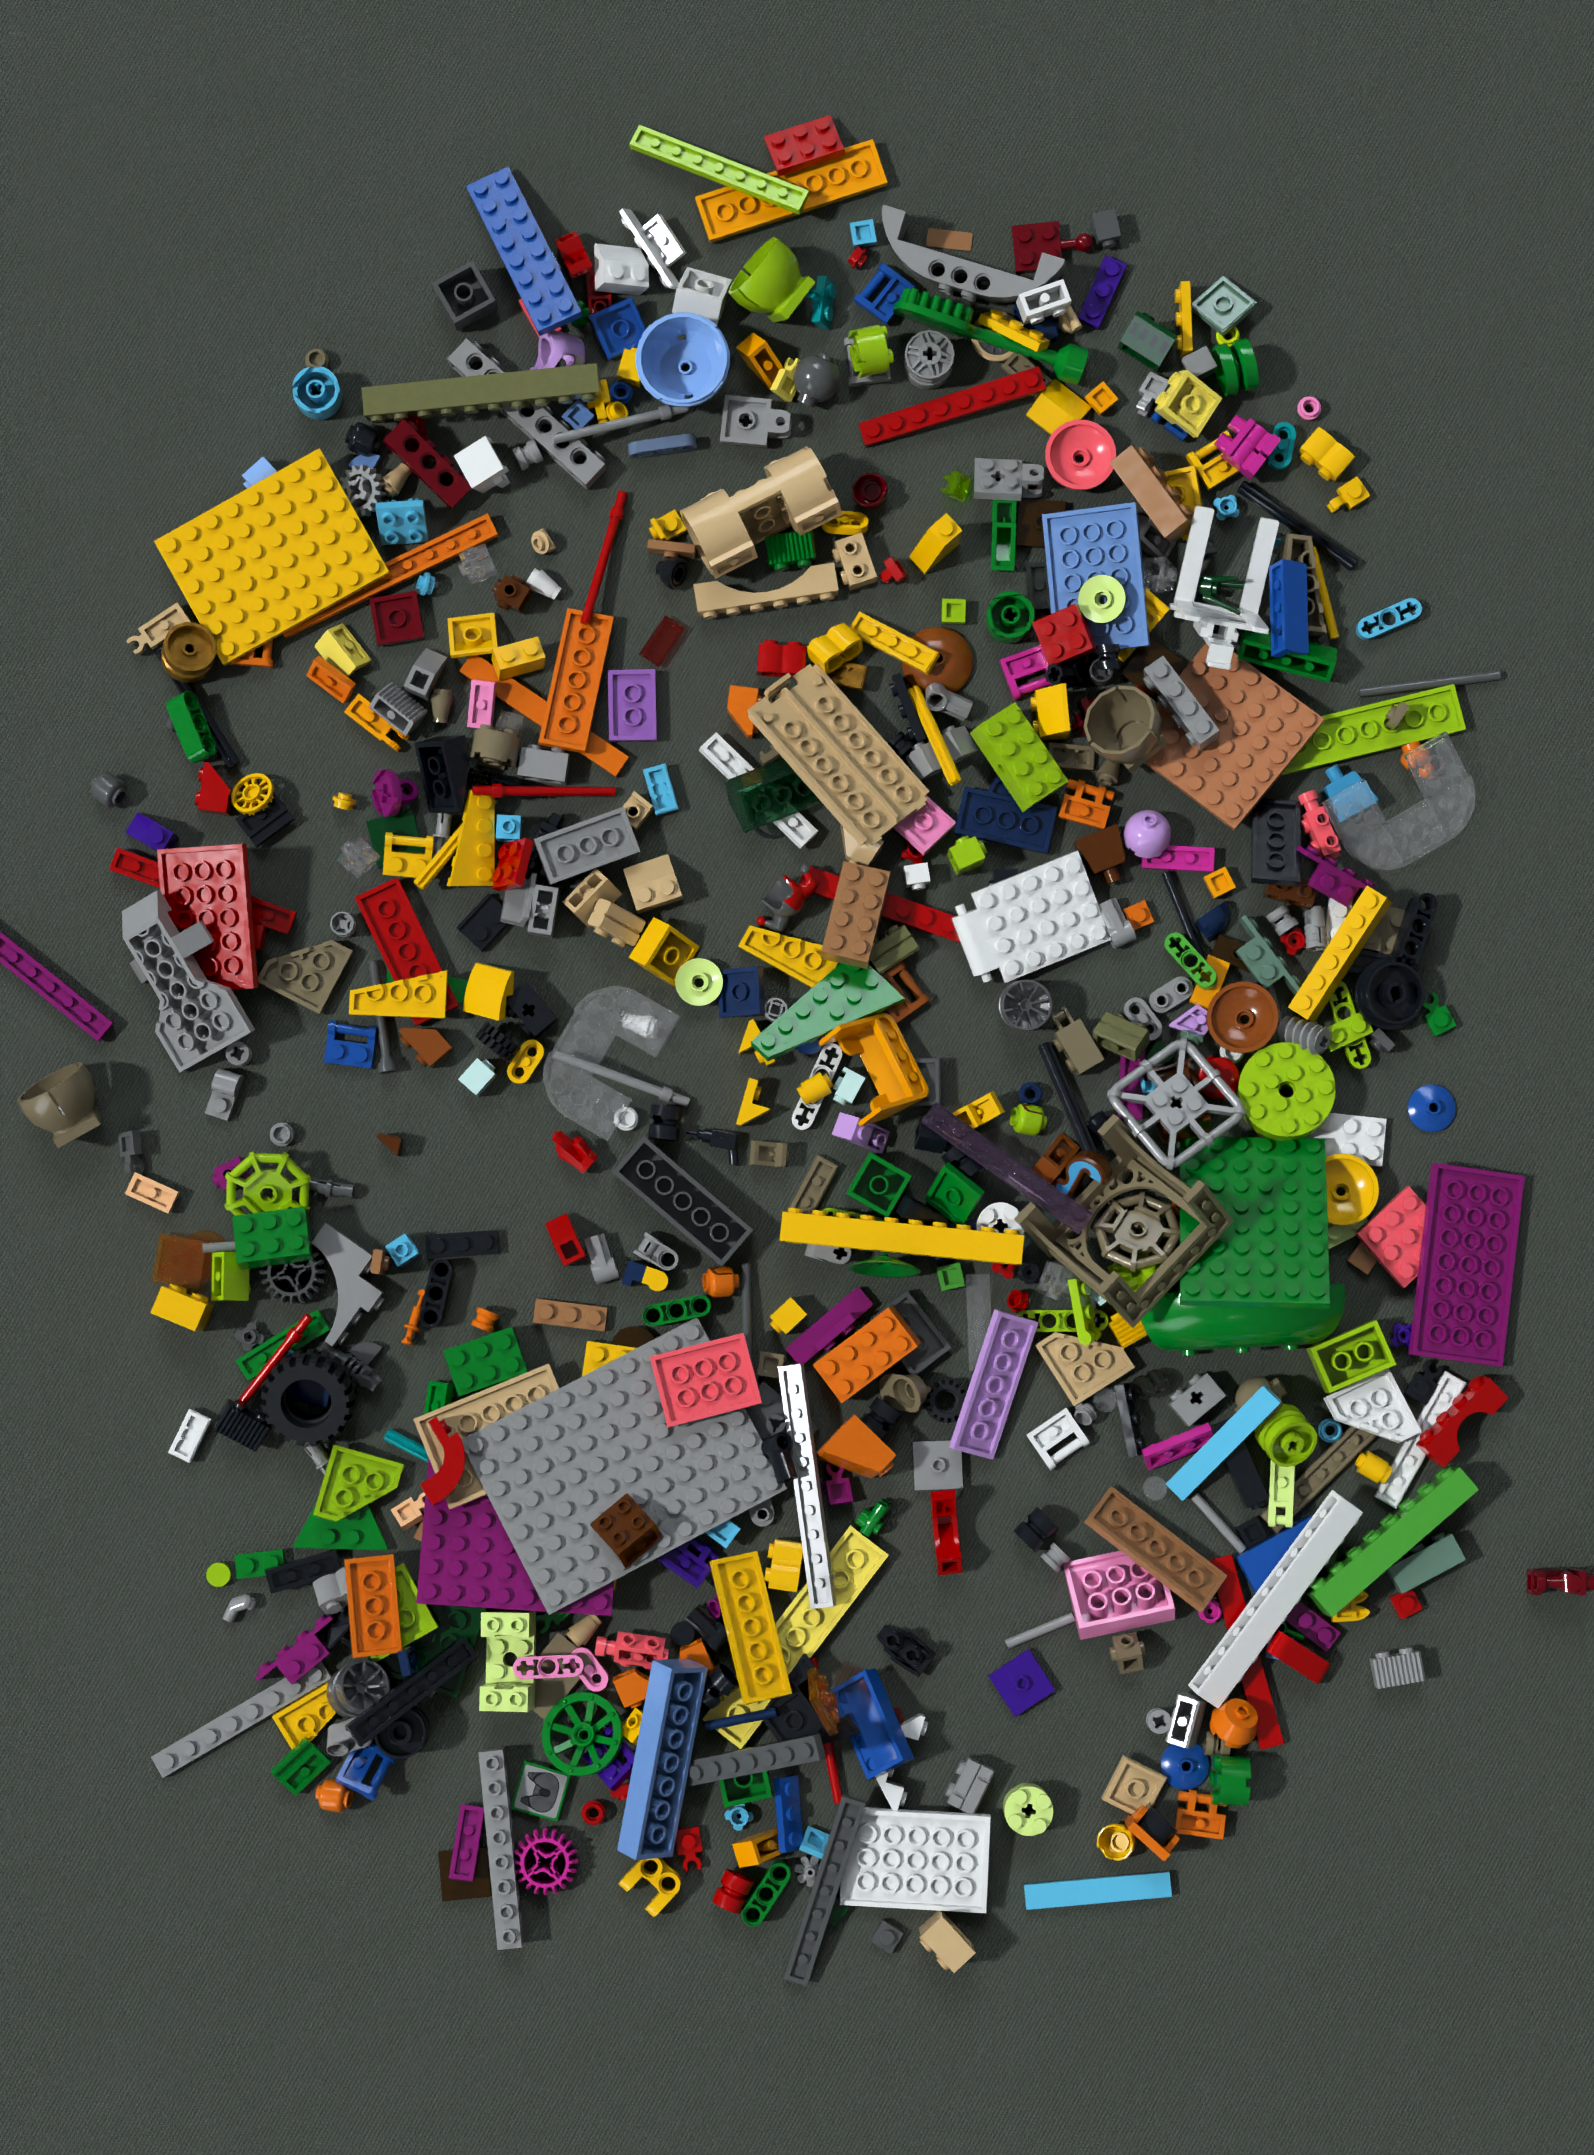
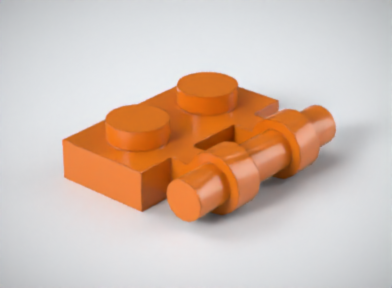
[1058,779,1115,830]
[1174,1789,1227,1840]

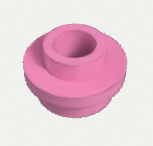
[1297,396,1321,420]

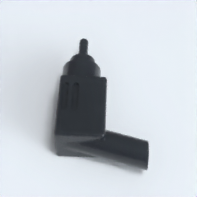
[687,1128,739,1166]

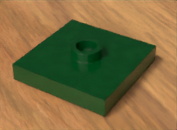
[366,810,424,868]

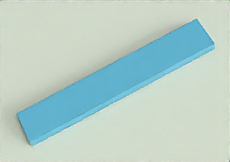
[1166,1384,1282,1501]
[1024,1871,1172,1910]

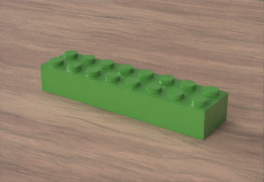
[1305,1466,1479,1617]

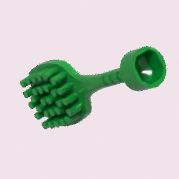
[892,288,1089,386]

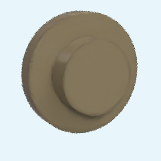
[305,349,329,368]

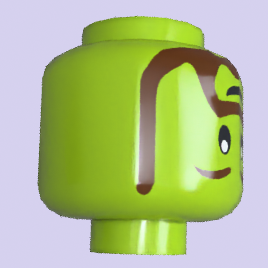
[1010,1103,1047,1136]

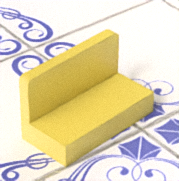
[315,623,371,678]

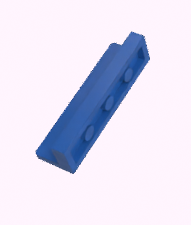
[1269,559,1309,658]

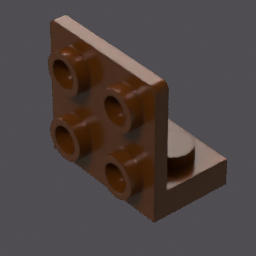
[590,1494,663,1568]

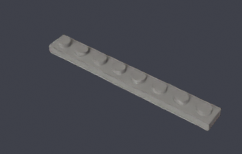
[151,1660,332,1778]

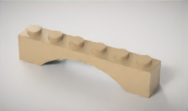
[693,563,839,619]

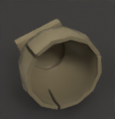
[1083,685,1169,773]
[17,1062,101,1148]

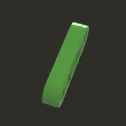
[1164,933,1218,990]

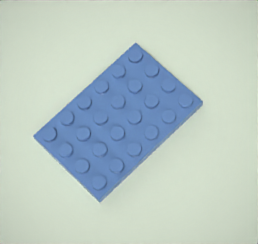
[1042,502,1150,653]

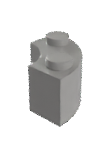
[905,725,977,781]

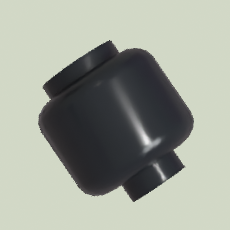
[345,422,382,457]

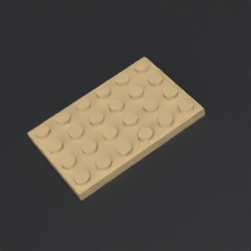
[413,1363,559,1510]

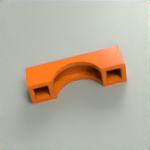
[613,1637,714,1708]

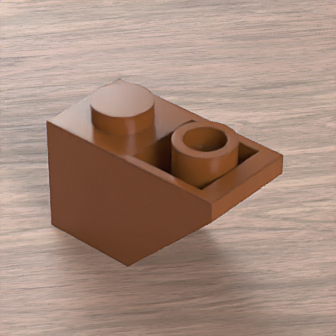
[398,1027,454,1068]

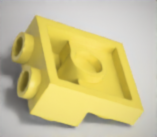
[1154,370,1222,438]

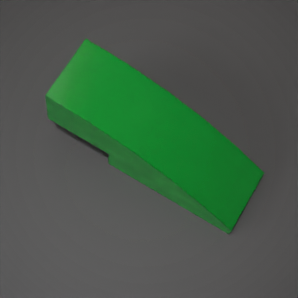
[991,500,1017,571]

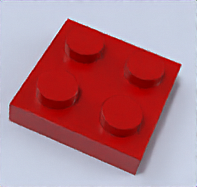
[492,838,534,891]

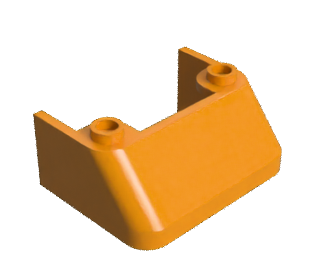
[818,1013,929,1127]

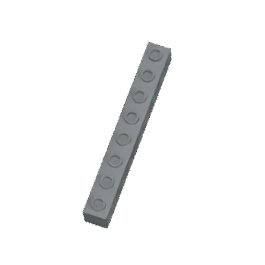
[447,338,606,490]
[478,1746,524,1950]

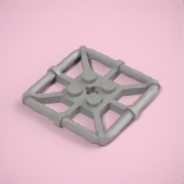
[1107,1038,1246,1170]

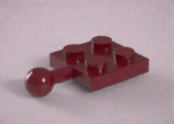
[1012,221,1093,274]

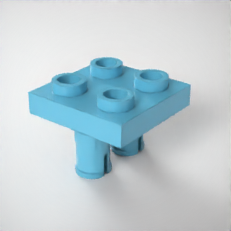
[375,498,429,545]

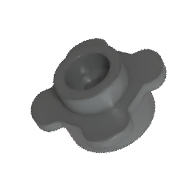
[235,1323,264,1351]

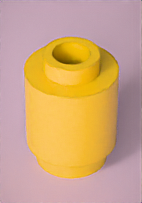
[796,1072,833,1105]
[1355,1451,1393,1484]

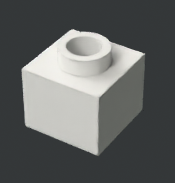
[903,862,930,891]

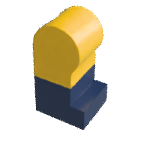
[622,1260,669,1292]

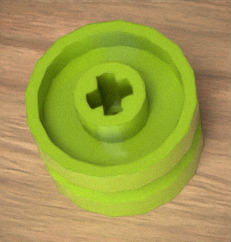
[1255,1404,1317,1467]

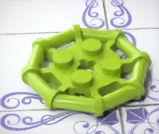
[224,1151,312,1216]

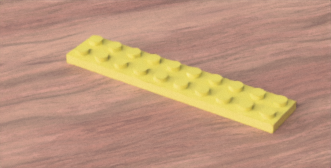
[702,1525,889,1749]

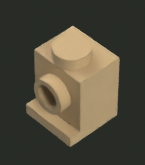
[622,791,654,831]

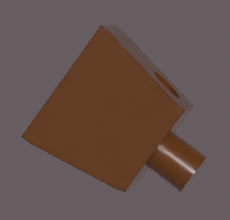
[1073,824,1126,885]

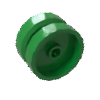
[1212,338,1259,397]

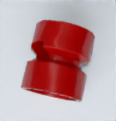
[712,1869,754,1914]

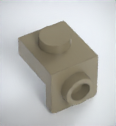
[749,1141,789,1167]

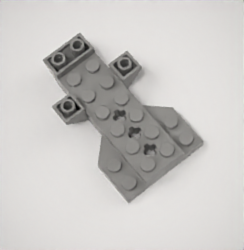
[122,889,255,1073]

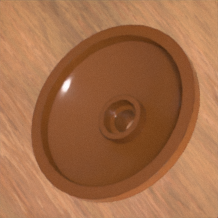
[902,627,973,698]
[1207,982,1279,1053]

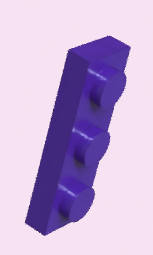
[1078,255,1127,330]

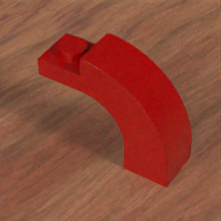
[420,1417,465,1507]
[930,1489,962,1575]

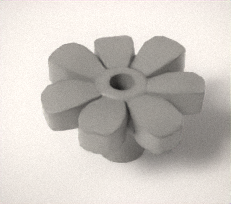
[795,1855,820,1887]

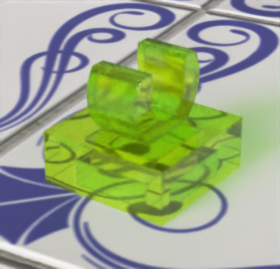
[940,471,971,502]

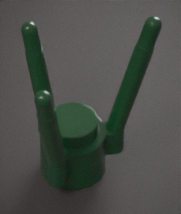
[1197,575,1245,615]

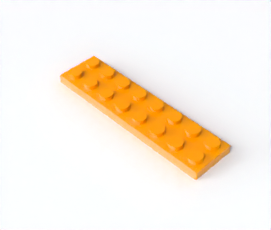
[695,139,888,243]

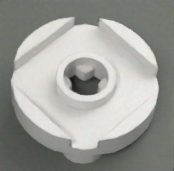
[976,1202,1024,1235]

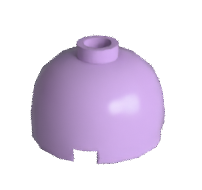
[1123,810,1171,858]

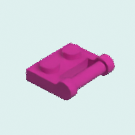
[999,645,1054,701]

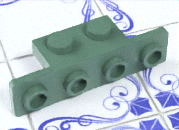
[1235,915,1302,996]

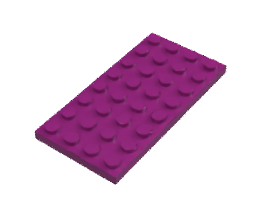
[1409,1163,1525,1367]

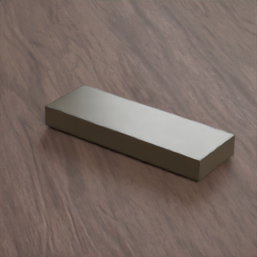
[787,1155,839,1214]

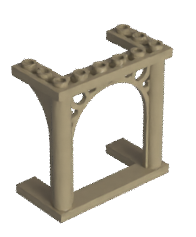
[1014,1114,1234,1328]

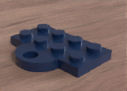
[954,777,1057,854]

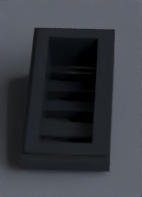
[894,1194,948,1223]

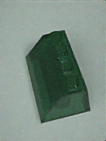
[724,758,822,833]

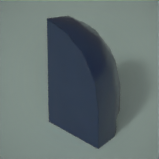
[1195,901,1230,942]

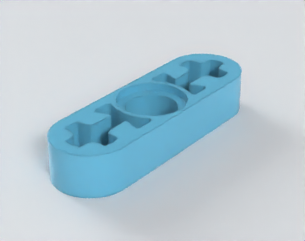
[1356,598,1422,640]

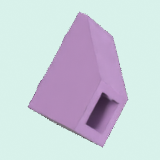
[832,1112,890,1154]

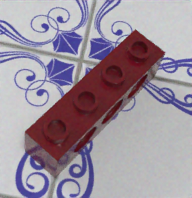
[383,419,471,510]

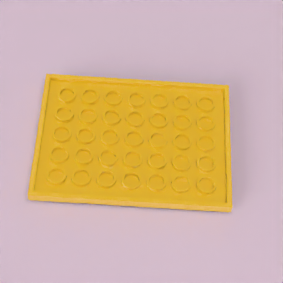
[154,448,390,666]

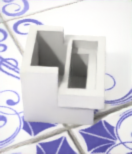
[454,436,510,493]

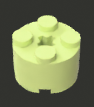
[1003,1783,1053,1836]

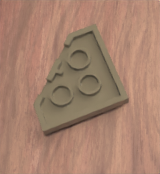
[258,940,354,1015]

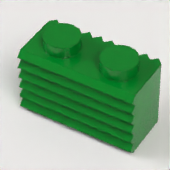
[765,530,816,571]

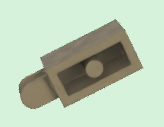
[1050,1006,1104,1075]

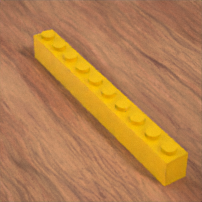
[780,1208,1024,1265]

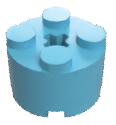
[292,366,343,421]

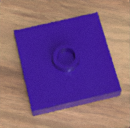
[988,1649,1055,1717]

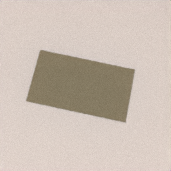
[532,1632,592,1720]

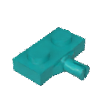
[806,276,837,329]

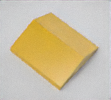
[1026,379,1092,435]
[447,613,498,658]

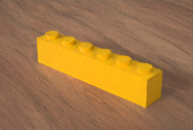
[1288,886,1393,1023]

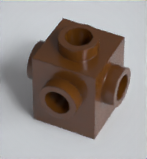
[493,575,532,614]

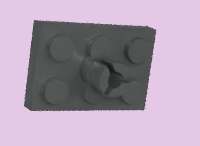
[746,1381,819,1442]

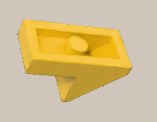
[738,1019,775,1067]
[736,1078,770,1127]

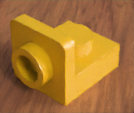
[648,509,687,541]

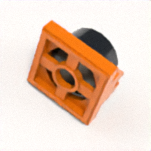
[1124,1804,1180,1861]

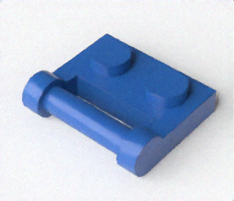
[853,263,915,325]
[324,1020,378,1069]
[336,1743,397,1800]

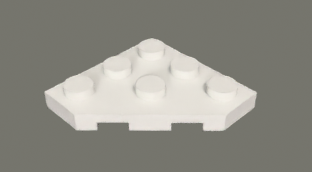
[1323,1368,1422,1443]

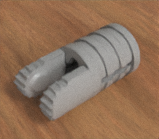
[1304,905,1327,952]

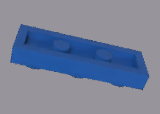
[773,1775,803,1853]

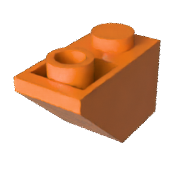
[727,685,763,739]

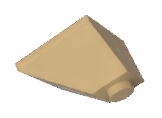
[840,825,884,867]

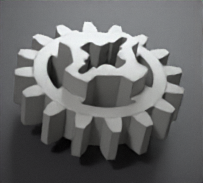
[340,465,386,517]

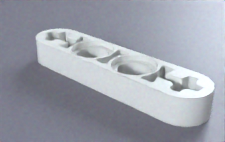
[792,1043,842,1131]

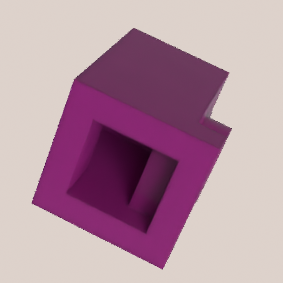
[212,1156,250,1191]

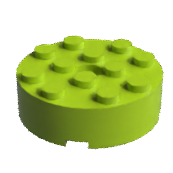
[1237,1042,1336,1141]

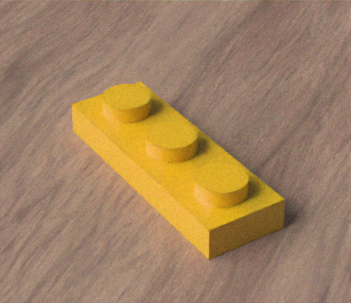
[1174,281,1193,357]
[978,310,1050,352]

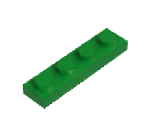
[235,1309,331,1381]

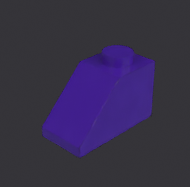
[125,812,179,852]

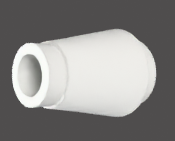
[525,568,561,600]

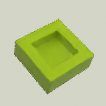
[941,598,966,624]

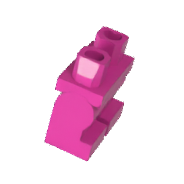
[1214,415,1281,480]

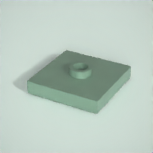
[1191,276,1257,337]

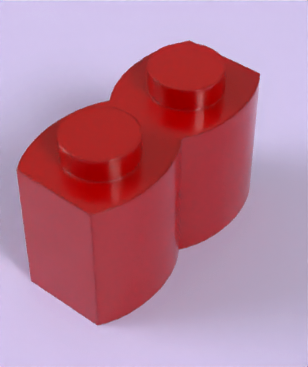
[757,640,806,678]

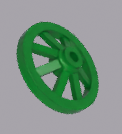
[542,1692,624,1777]

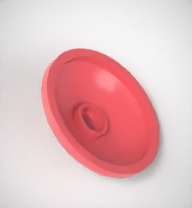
[1045,420,1116,491]

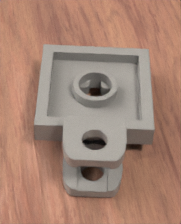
[720,395,792,448]
[974,458,1044,501]

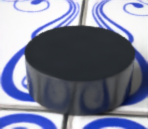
[670,1621,695,1646]

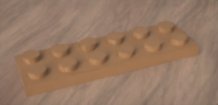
[1084,1486,1227,1613]

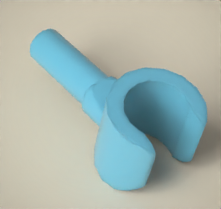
[1139,1077,1156,1106]

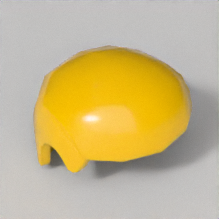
[1097,1823,1135,1861]

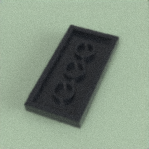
[1251,798,1301,887]

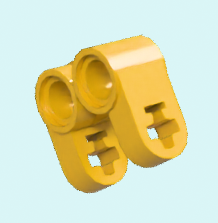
[618,1858,681,1917]

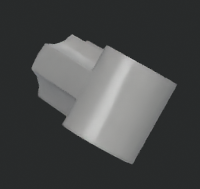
[925,682,973,721]
[1099,897,1136,949]
[584,1233,620,1285]

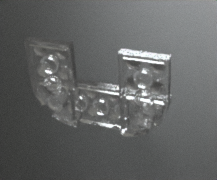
[1322,732,1476,870]
[543,986,681,1142]

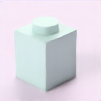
[458,1058,497,1097]

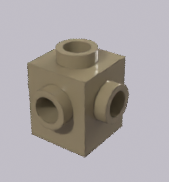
[1109,1632,1146,1674]

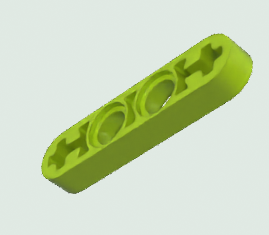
[1328,981,1371,1070]
[1016,1310,1108,1332]

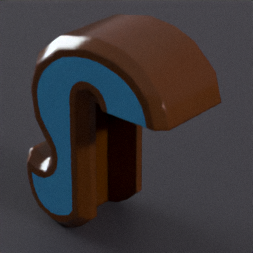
[1053,1150,1113,1198]

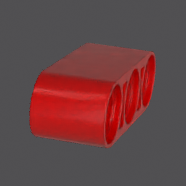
[1266,1630,1332,1685]

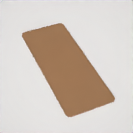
[926,228,973,251]

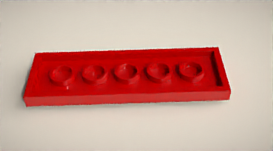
[354,877,459,1027]

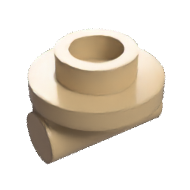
[1057,306,1083,334]
[531,528,557,554]

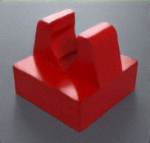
[879,557,909,584]

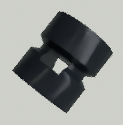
[648,1104,682,1142]
[941,1138,986,1178]
[860,1397,902,1441]
[1013,1507,1059,1553]
[702,1663,739,1709]

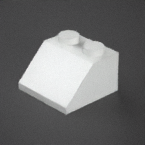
[594,243,649,295]
[672,267,732,325]

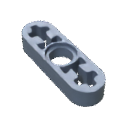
[628,434,697,458]

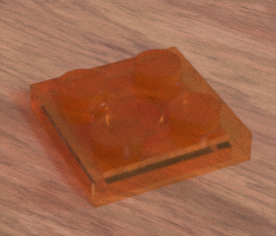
[151,1233,209,1289]
[807,1667,840,1736]

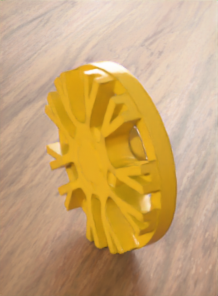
[231,773,275,815]

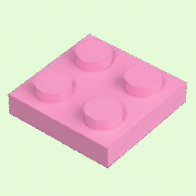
[893,795,956,855]

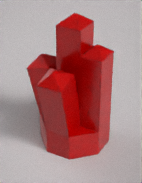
[552,1130,598,1174]

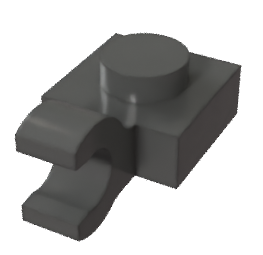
[118,1130,145,1173]

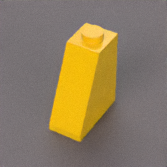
[909,513,963,575]

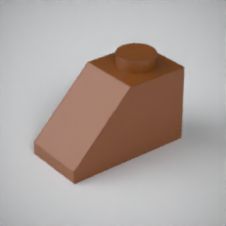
[1029,1132,1080,1188]

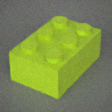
[1306,1320,1396,1393]

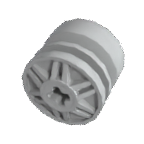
[904,330,955,390]

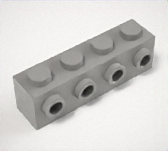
[1143,656,1220,751]

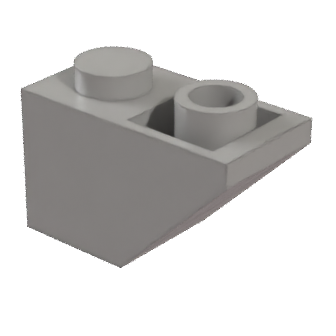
[404,648,448,701]

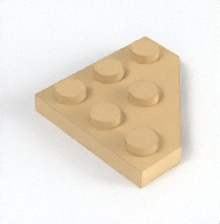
[1035,1332,1135,1406]

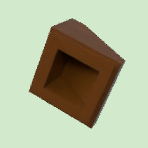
[377,1133,404,1157]

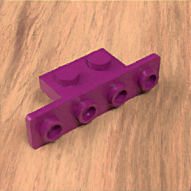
[1296,845,1380,907]
[786,1287,873,1364]
[255,1614,336,1685]

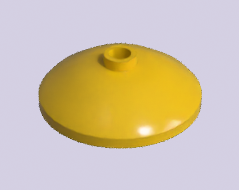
[1326,1154,1379,1226]

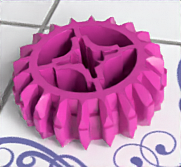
[514,1827,579,1895]

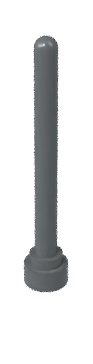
[369,960,398,1074]

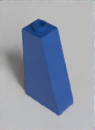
[1234,1514,1313,1594]

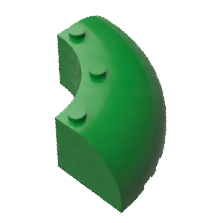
[1141,1284,1345,1356]

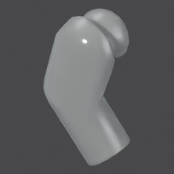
[222,1594,256,1623]

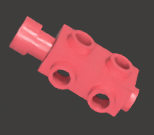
[1298,789,1341,859]
[595,1631,669,1671]

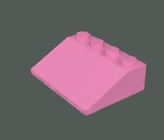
[1063,1551,1175,1640]

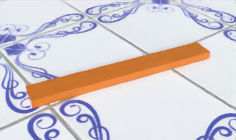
[459,655,629,777]

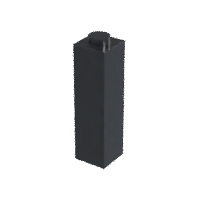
[1210,1418,1269,1510]

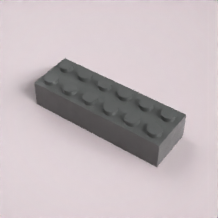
[612,1136,754,1267]

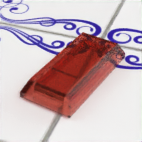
[639,615,685,667]

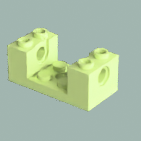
[479,1609,536,1712]

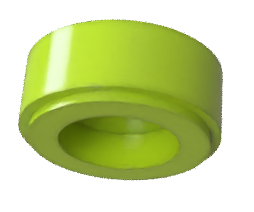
[206,1562,232,1587]

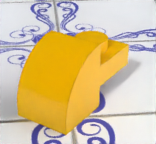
[949,1091,1005,1136]

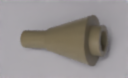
[1095,760,1120,786]

